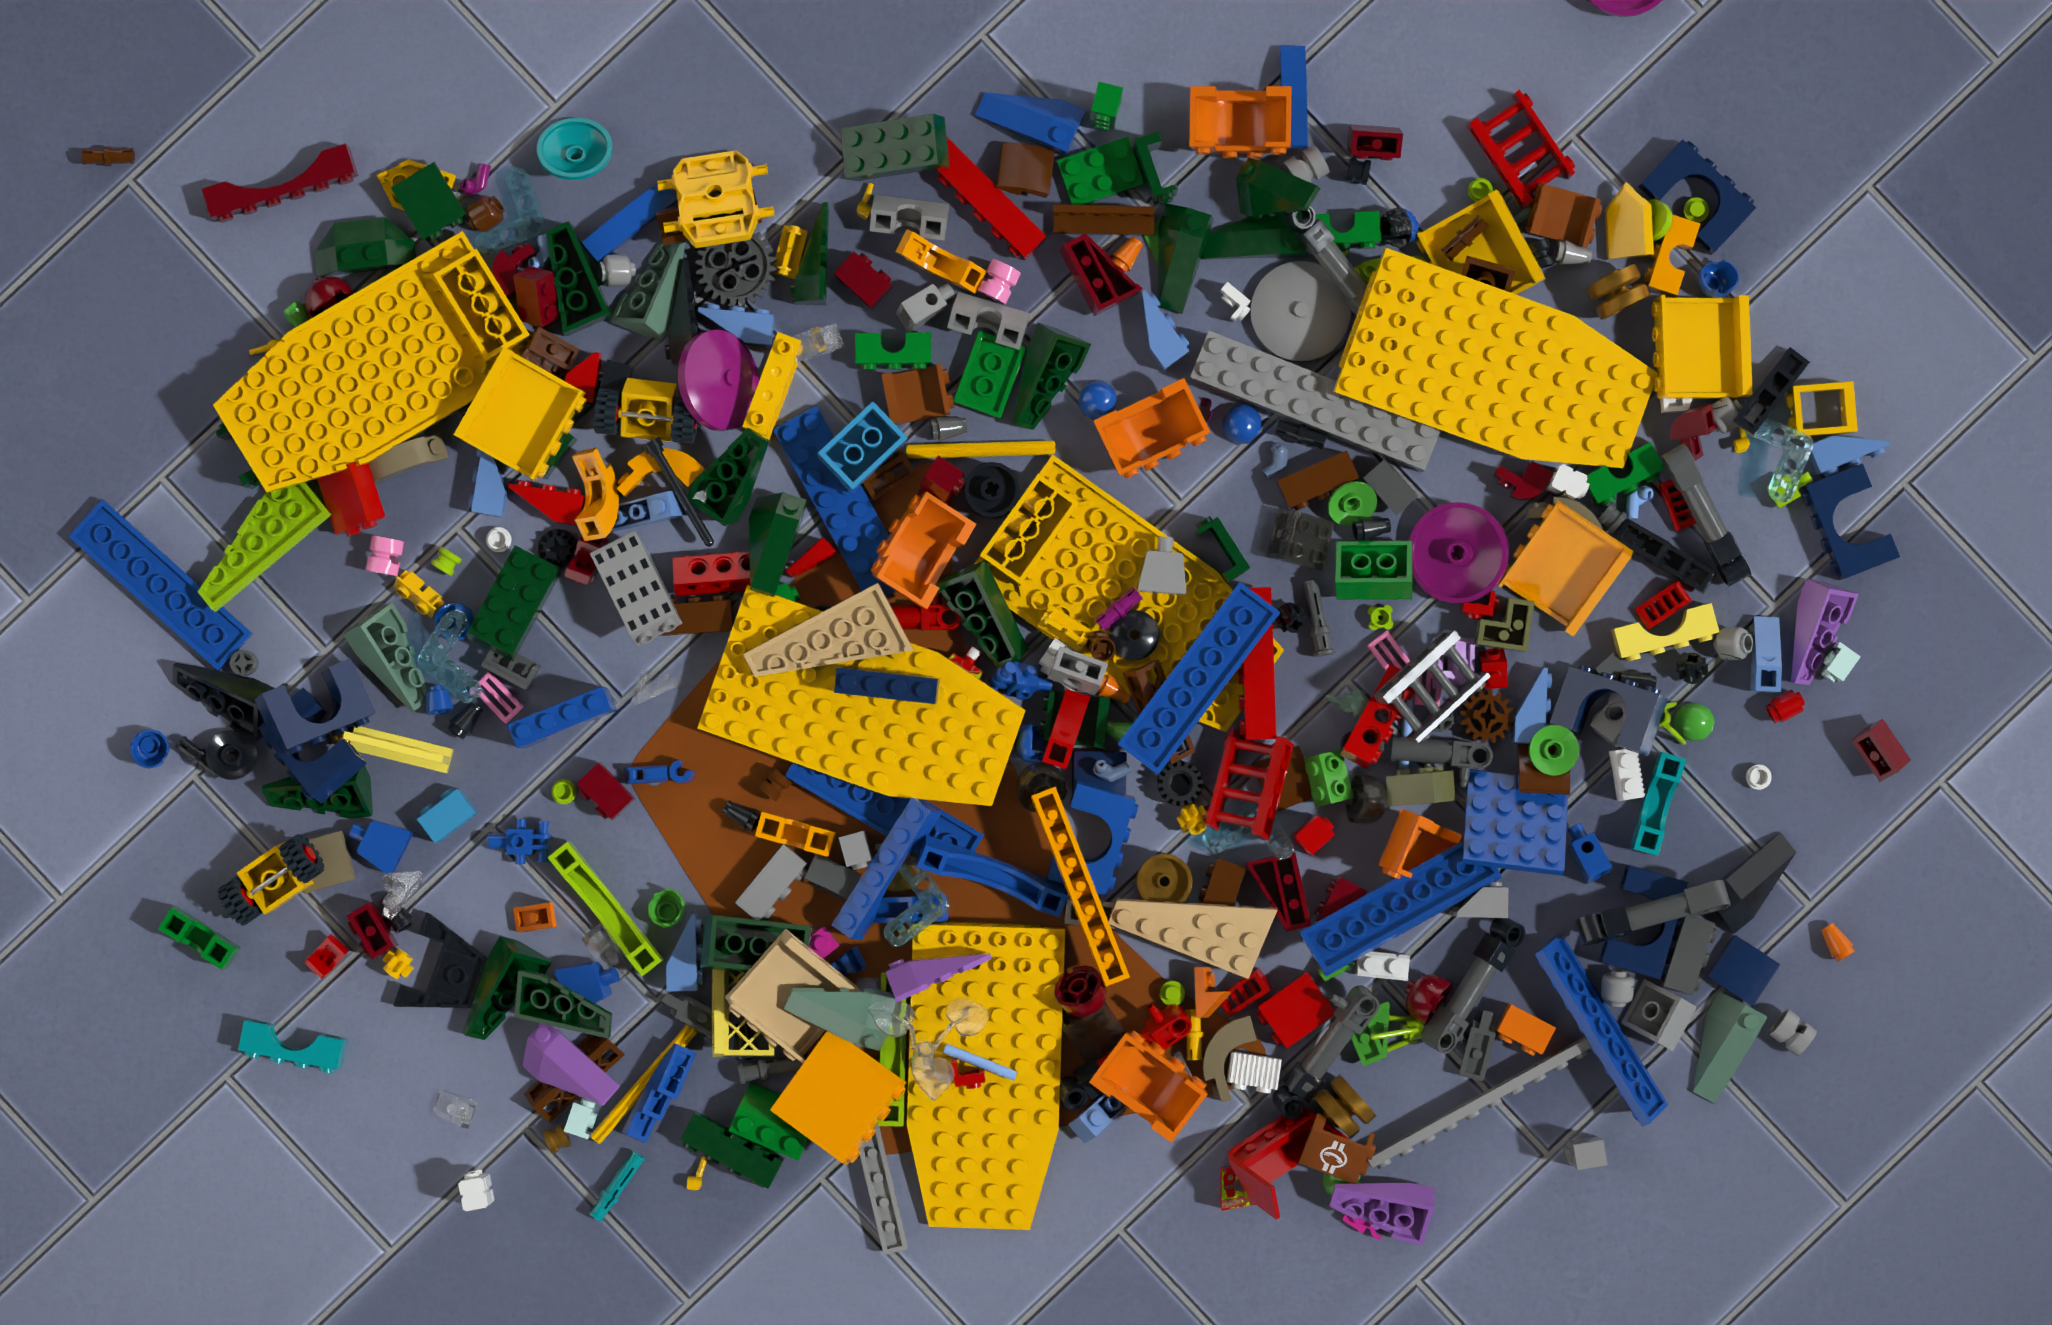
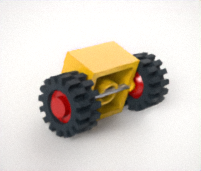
[594,378,698,444]
[218,834,325,926]

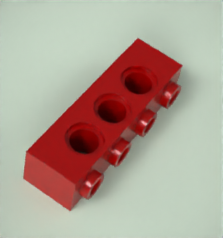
[672,551,750,596]
[1341,664,1415,769]

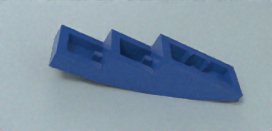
[1280,46,1308,148]
[581,179,678,263]
[622,1043,696,1143]

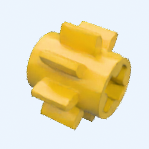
[1176,804,1207,835]
[382,948,414,980]

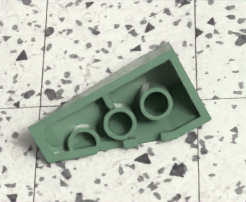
[610,240,686,338]
[343,602,428,712]
[783,988,896,1051]
[1692,991,1767,1104]

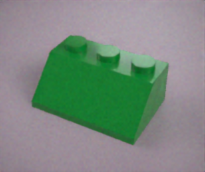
[1335,541,1413,600]
[729,1082,809,1161]

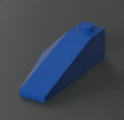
[975,92,1087,156]

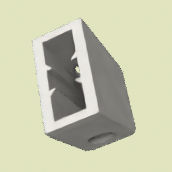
[896,283,955,333]
[1137,537,1186,595]

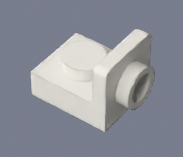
[1220,282,1251,322]

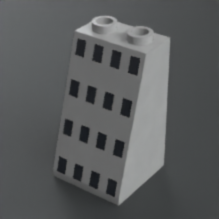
[590,531,683,646]

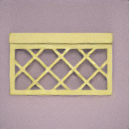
[343,726,454,774]
[712,969,774,1057]

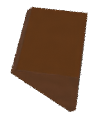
[1461,256,1516,292]

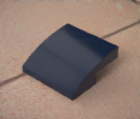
[1072,751,1127,794]
[1708,935,1780,1007]

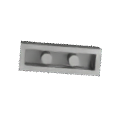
[735,844,808,921]

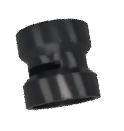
[1528,239,1555,269]

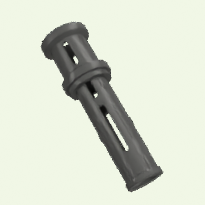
[1302,579,1336,657]
[737,1052,811,1085]

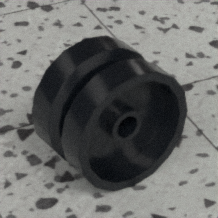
[964,462,1020,519]

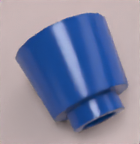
[425,686,454,715]

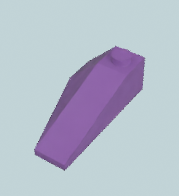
[1791,579,1859,685]
[886,953,992,1002]
[523,1024,620,1106]
[1329,1183,1435,1245]

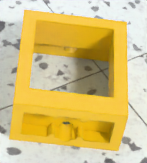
[1785,381,1858,438]

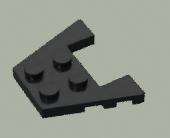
[393,912,488,1008]

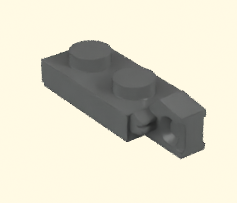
[661,992,730,1039]
[1458,1009,1496,1082]

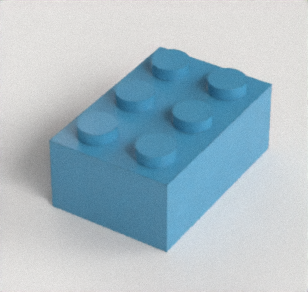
[817,401,908,493]

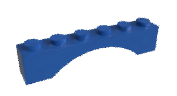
[832,797,942,940]
[917,835,1068,917]

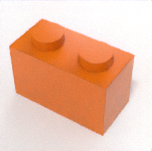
[1495,1003,1556,1056]

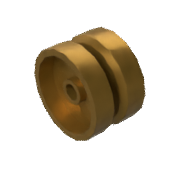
[1585,264,1651,320]
[1136,853,1193,903]
[1313,1074,1377,1139]

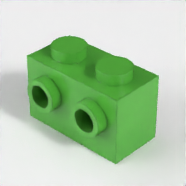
[1304,749,1354,807]

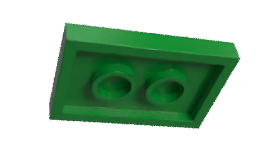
[1057,137,1144,205]
[953,331,1026,419]

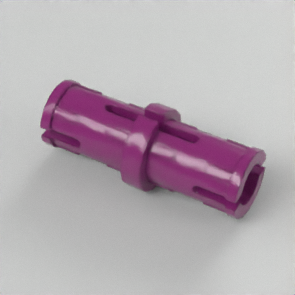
[1094,587,1143,631]

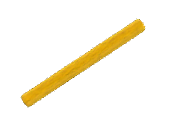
[906,441,1055,459]
[590,1025,697,1144]

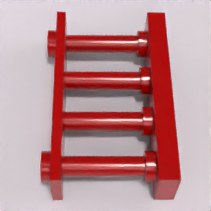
[1467,90,1575,210]
[1205,728,1294,841]

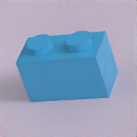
[417,788,479,844]

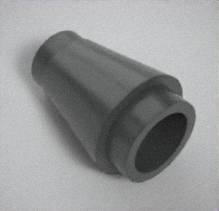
[929,417,967,441]

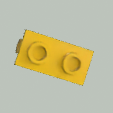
[772,225,808,279]
[393,570,445,619]
[1037,604,1093,652]

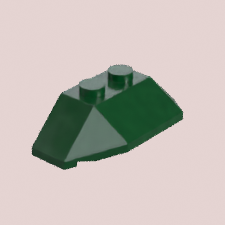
[314,217,416,277]

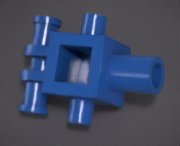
[987,662,1052,700]
[488,819,551,864]

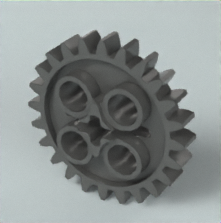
[695,232,777,307]

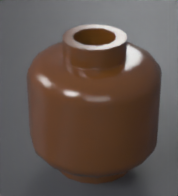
[466,195,505,233]

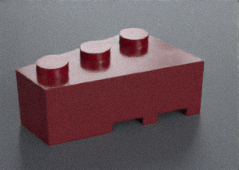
[1059,233,1143,316]
[915,455,965,504]
[1244,851,1312,932]

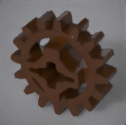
[1459,689,1515,743]

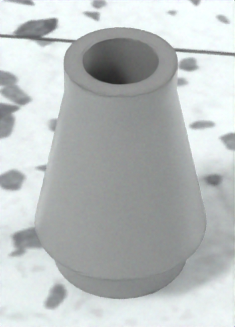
[1553,240,1592,265]

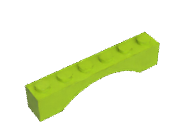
[548,841,664,976]
[878,972,907,1126]

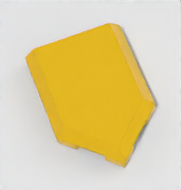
[377,159,456,211]
[1604,182,1654,260]

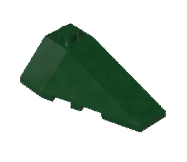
[1236,157,1321,219]
[790,202,829,306]
[1158,203,1214,314]
[1203,211,1305,260]
[1013,323,1091,430]
[687,428,769,526]
[749,492,807,597]
[261,766,373,818]
[463,936,552,1040]
[514,969,612,1039]

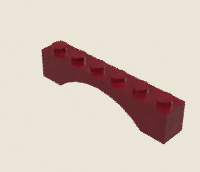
[202,143,359,223]

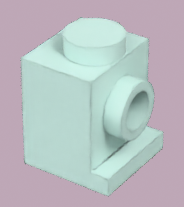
[1821,642,1860,683]
[564,1098,597,1139]

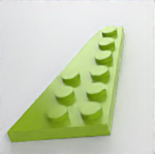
[198,482,332,612]

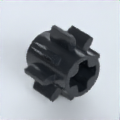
[1275,602,1308,633]
[1676,653,1708,684]

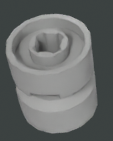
[1283,145,1330,183]
[1768,1009,1817,1056]

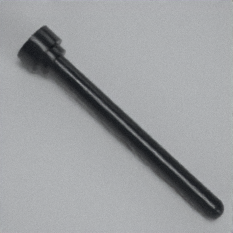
[641,436,714,547]

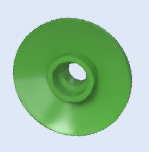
[1328,481,1377,526]
[1529,725,1579,776]

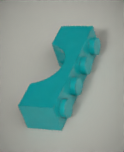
[1629,752,1686,856]
[238,1019,347,1073]

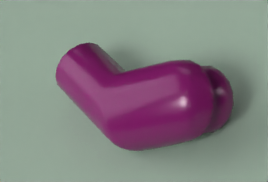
[460,163,491,195]

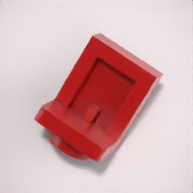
[1460,591,1499,620]
[1479,648,1508,690]
[304,934,349,979]
[947,1058,986,1089]

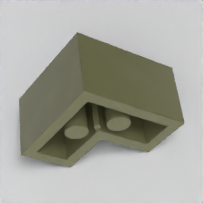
[1475,598,1534,653]
[1386,766,1456,807]

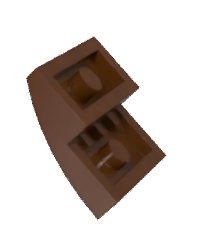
[996,142,1055,198]
[519,327,580,379]
[863,448,917,501]
[1517,744,1570,795]
[1252,746,1312,812]

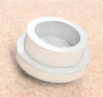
[486,527,512,552]
[1746,765,1772,790]

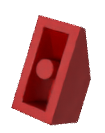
[562,352,602,405]

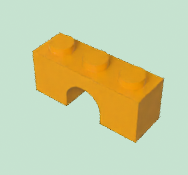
[1643,215,1700,298]
[755,812,836,857]

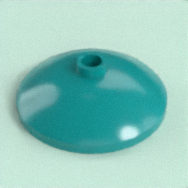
[537,118,613,180]

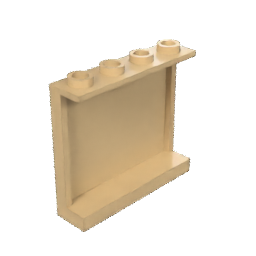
[725,929,861,1063]

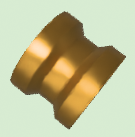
[543,1123,572,1154]

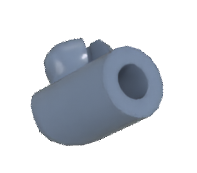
[1262,442,1288,480]
[1093,760,1131,782]

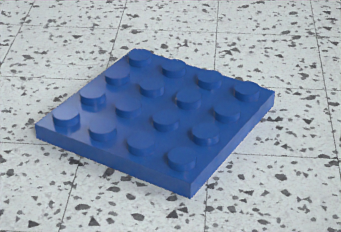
[1462,770,1568,876]

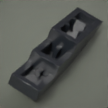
[1733,347,1810,436]
[1615,518,1717,595]

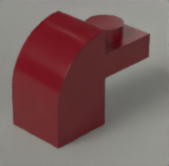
[492,243,537,299]
[1670,404,1717,461]
[1492,461,1554,501]
[564,536,609,585]

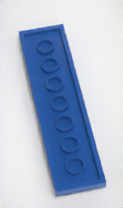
[773,406,896,597]
[68,499,253,671]
[1118,582,1280,775]
[785,763,984,878]
[1300,841,1502,977]
[1535,933,1668,1127]

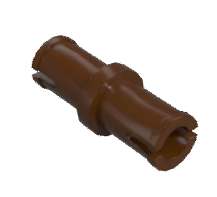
[82,146,135,166]
[1441,215,1489,261]

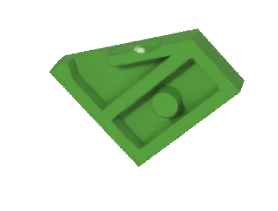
[1351,1001,1390,1067]

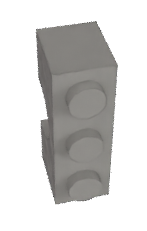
[870,195,949,241]
[947,292,1030,350]

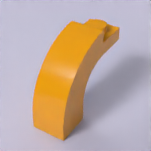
[895,229,986,293]
[572,448,619,541]
[617,448,706,497]

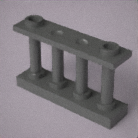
[1373,629,1491,743]

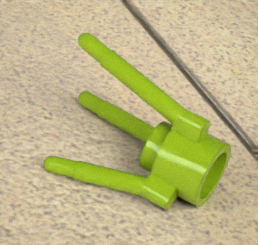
[1658,702,1686,745]
[1370,1015,1424,1052]

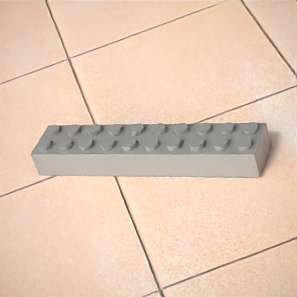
[1189,331,1441,472]

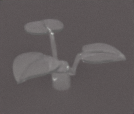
[868,998,989,1101]

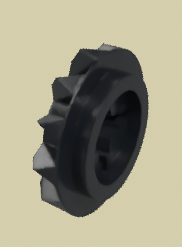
[538,529,577,569]

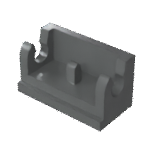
[1364,458,1419,516]
[481,650,541,690]
[804,854,862,902]

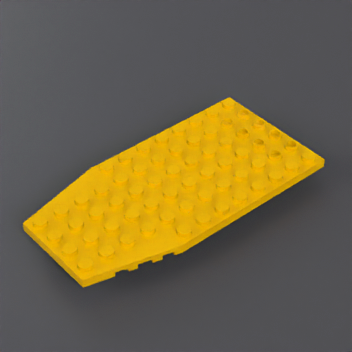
[213,231,530,493]
[1333,248,1658,468]
[975,455,1284,732]
[698,585,1026,806]
[907,922,1065,1230]

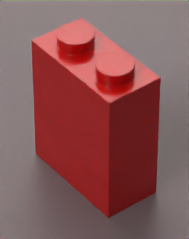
[317,462,386,537]
[1256,971,1335,1048]

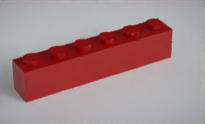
[934,137,1046,260]
[1238,587,1276,740]

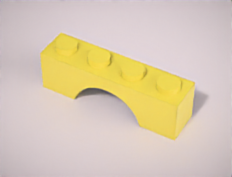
[1611,603,1719,662]

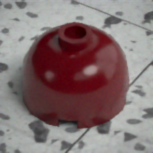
[305,276,354,318]
[1054,965,1107,1017]
[1405,974,1452,1025]

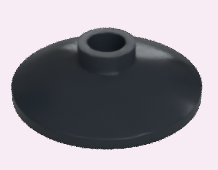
[1109,610,1160,660]
[206,730,257,780]

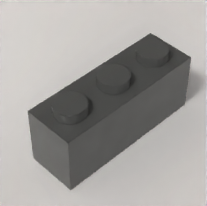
[1660,915,1717,996]

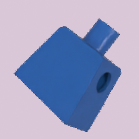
[349,820,414,875]
[1568,823,1612,884]
[554,961,619,1004]

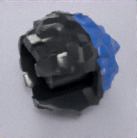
[1380,207,1420,249]

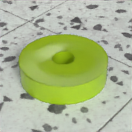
[1648,199,1672,241]

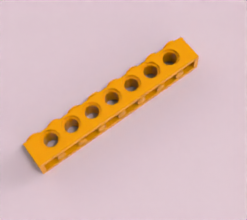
[1031,787,1130,987]

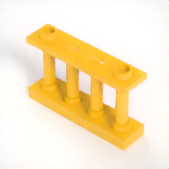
[742,332,805,441]

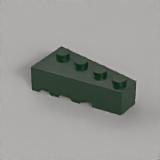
[546,221,613,336]
[680,1111,785,1189]

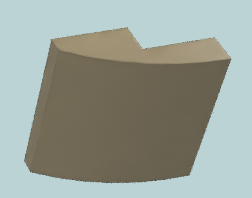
[303,831,356,894]

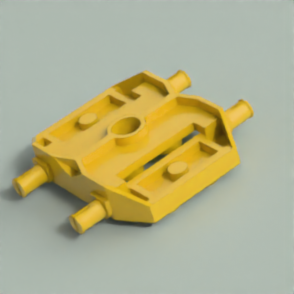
[657,150,775,248]

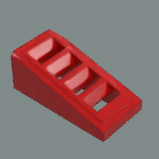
[1658,480,1697,531]
[786,537,839,578]
[1634,580,1692,630]
[1220,968,1273,1018]

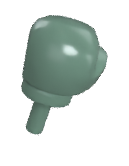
[1325,689,1369,718]

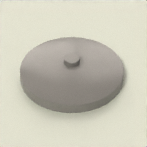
[1250,261,1351,362]

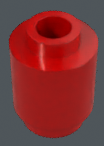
[1765,689,1805,723]

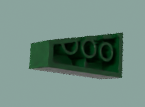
[935,560,1028,668]

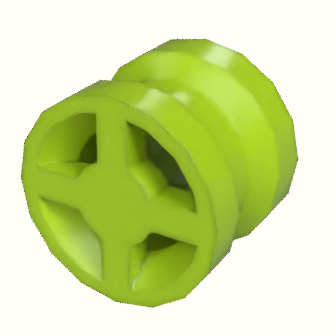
[431,546,463,576]

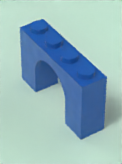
[508,686,617,749]
[1047,779,1138,896]

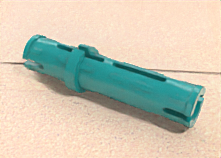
[589,1150,646,1222]

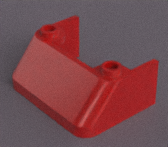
[1228,1107,1349,1220]

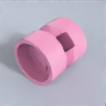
[977,259,1021,305]
[365,535,404,576]

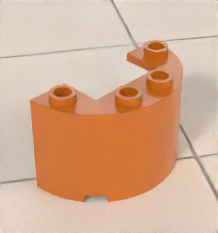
[1189,86,1292,159]
[1093,378,1211,479]
[871,491,976,610]
[1378,809,1463,879]
[1089,1030,1208,1143]

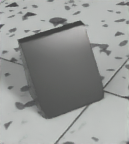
[1593,652,1628,681]

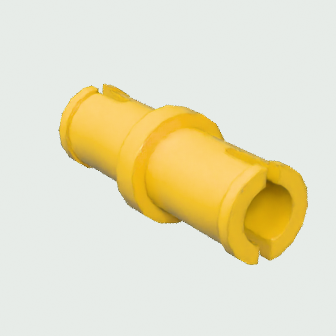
[1184,1009,1204,1061]

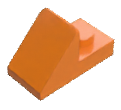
[513,902,557,933]
[1194,967,1231,1018]

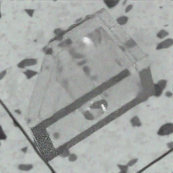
[581,923,635,982]

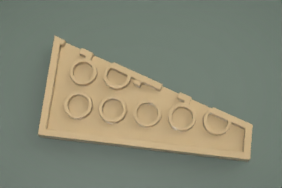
[743,583,914,677]
[1108,899,1278,979]

